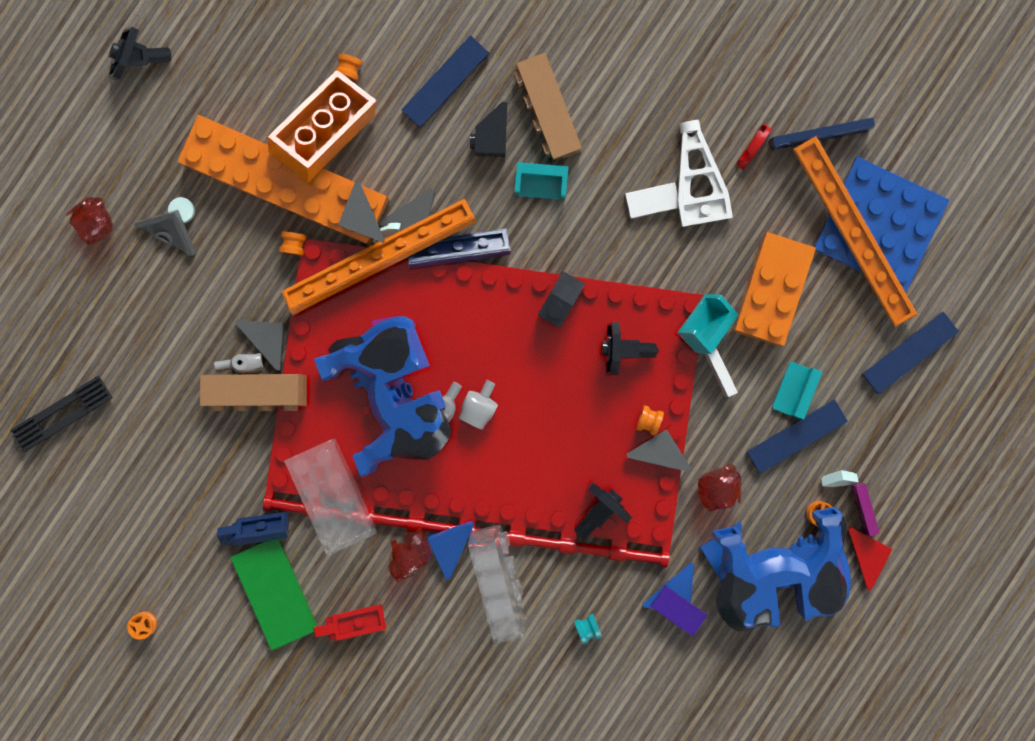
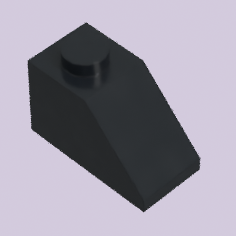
[470,102,507,157]
[537,271,585,328]

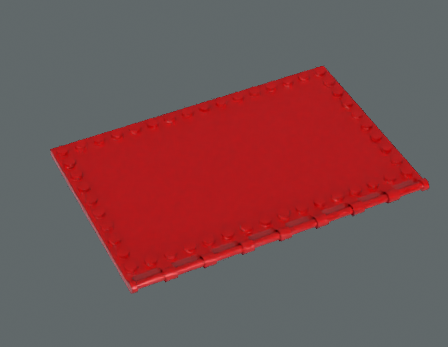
[263,239,704,568]

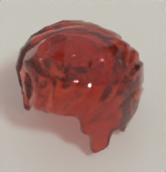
[66,196,113,245]
[698,463,742,511]
[388,528,432,582]

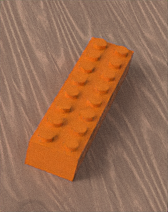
[177,115,389,246]

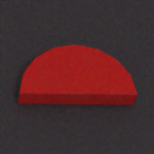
[736,123,772,170]

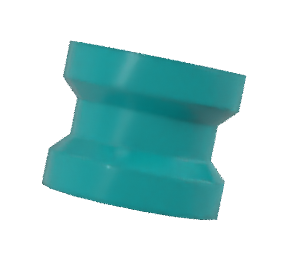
[574,613,602,645]

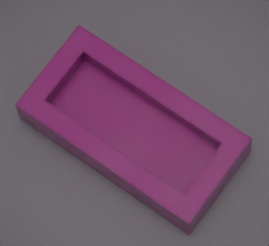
[851,482,880,536]

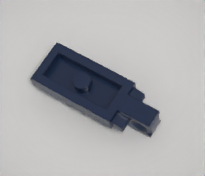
[217,512,289,545]

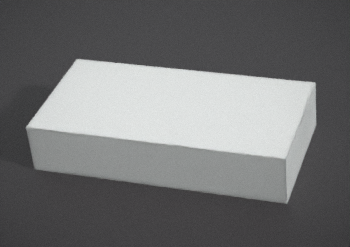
[625,182,679,219]
[705,348,738,397]

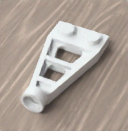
[678,120,733,227]

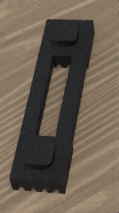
[10,376,113,452]

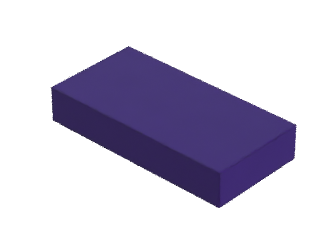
[650,585,708,636]

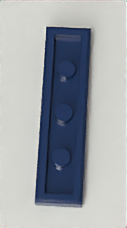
[402,35,489,128]
[769,117,875,151]
[407,229,511,269]
[862,312,959,394]
[746,399,848,474]

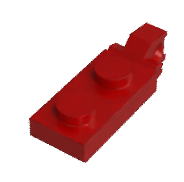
[313,604,387,641]

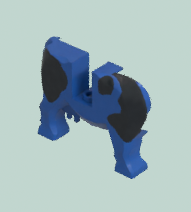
[314,316,452,477]
[712,507,851,631]

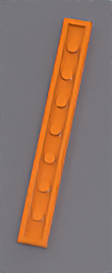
[792,136,918,327]
[281,199,477,315]

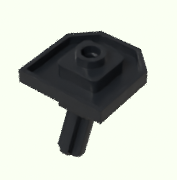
[108,27,172,80]
[601,322,659,375]
[574,481,632,539]

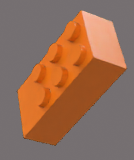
[268,70,376,183]
[731,232,816,347]

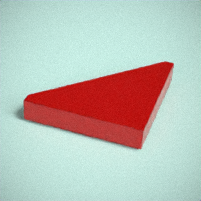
[847,527,892,591]

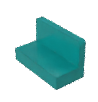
[772,362,823,420]

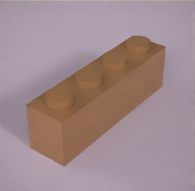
[514,53,582,163]
[200,374,307,411]

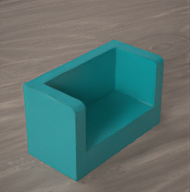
[515,162,568,200]
[677,294,739,354]

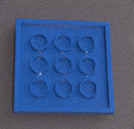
[814,156,949,292]

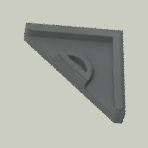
[338,180,385,243]
[378,189,435,231]
[135,210,196,257]
[236,320,284,370]
[626,429,692,472]

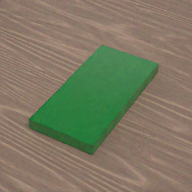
[230,539,318,651]

